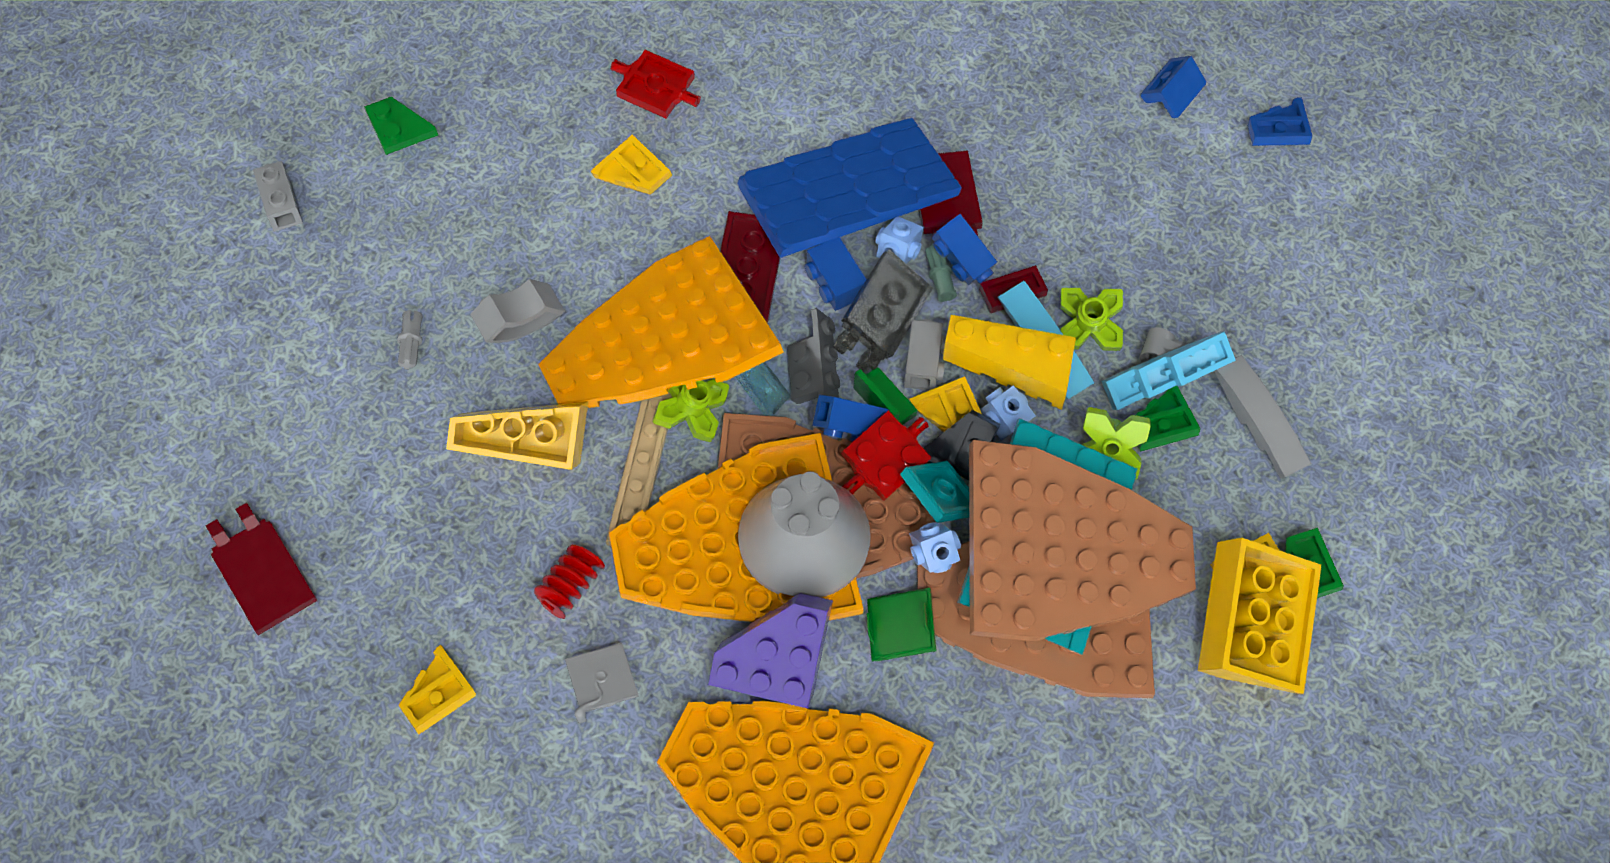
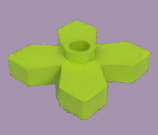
[1060,288,1123,351]
[653,379,729,442]
[1082,407,1151,480]

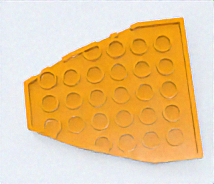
[538,236,784,408]
[609,433,864,622]
[657,701,935,863]

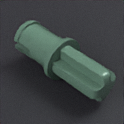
[925,244,957,302]

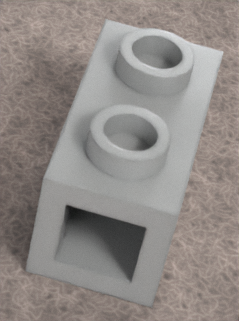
[253,161,303,232]
[904,319,946,390]

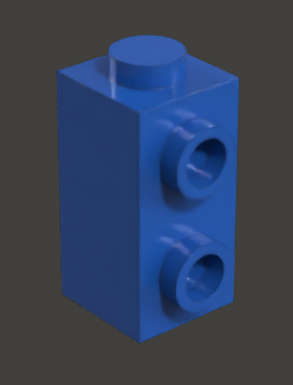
[932,214,997,286]
[812,395,888,441]

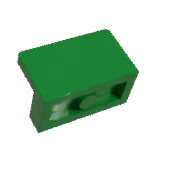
[854,367,918,425]

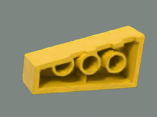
[943,315,1076,410]
[446,402,588,470]

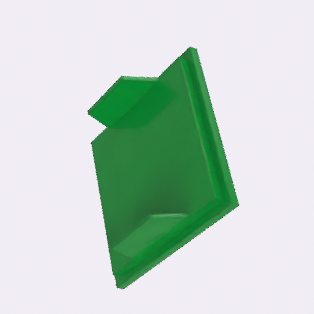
[867,588,937,662]

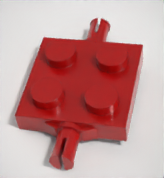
[611,50,701,119]
[840,410,932,501]

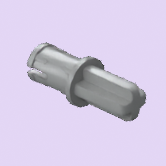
[397,310,423,370]

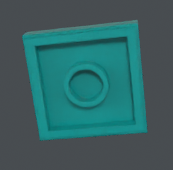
[900,461,969,523]

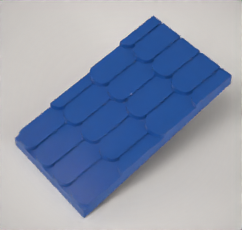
[738,118,962,258]

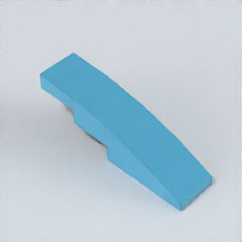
[998,281,1095,400]
[1101,332,1236,410]

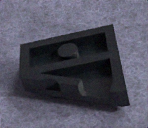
[923,410,1001,480]

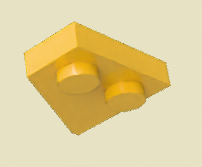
[591,135,672,195]
[909,376,982,432]
[399,645,476,735]

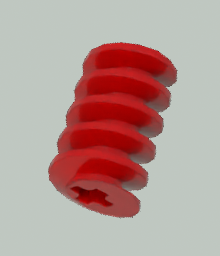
[534,544,605,619]

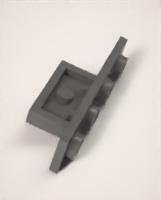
[787,308,840,404]

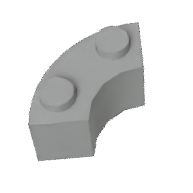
[470,279,565,343]

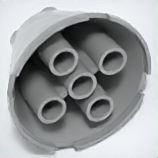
[738,472,871,598]

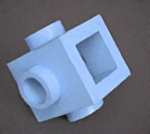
[876,217,924,268]
[980,385,1036,441]
[909,522,961,573]

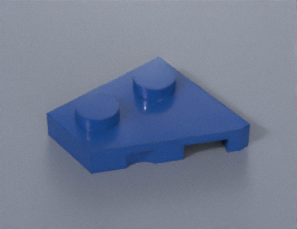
[1247,97,1313,146]

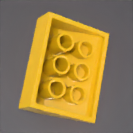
[1197,538,1321,694]

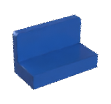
[1140,56,1206,118]

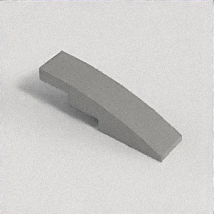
[1214,355,1311,478]

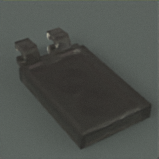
[833,249,933,373]

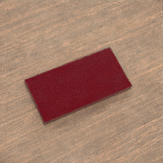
[720,211,781,324]

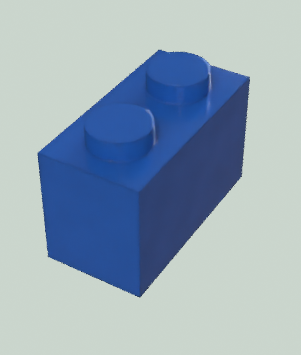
[804,237,868,311]

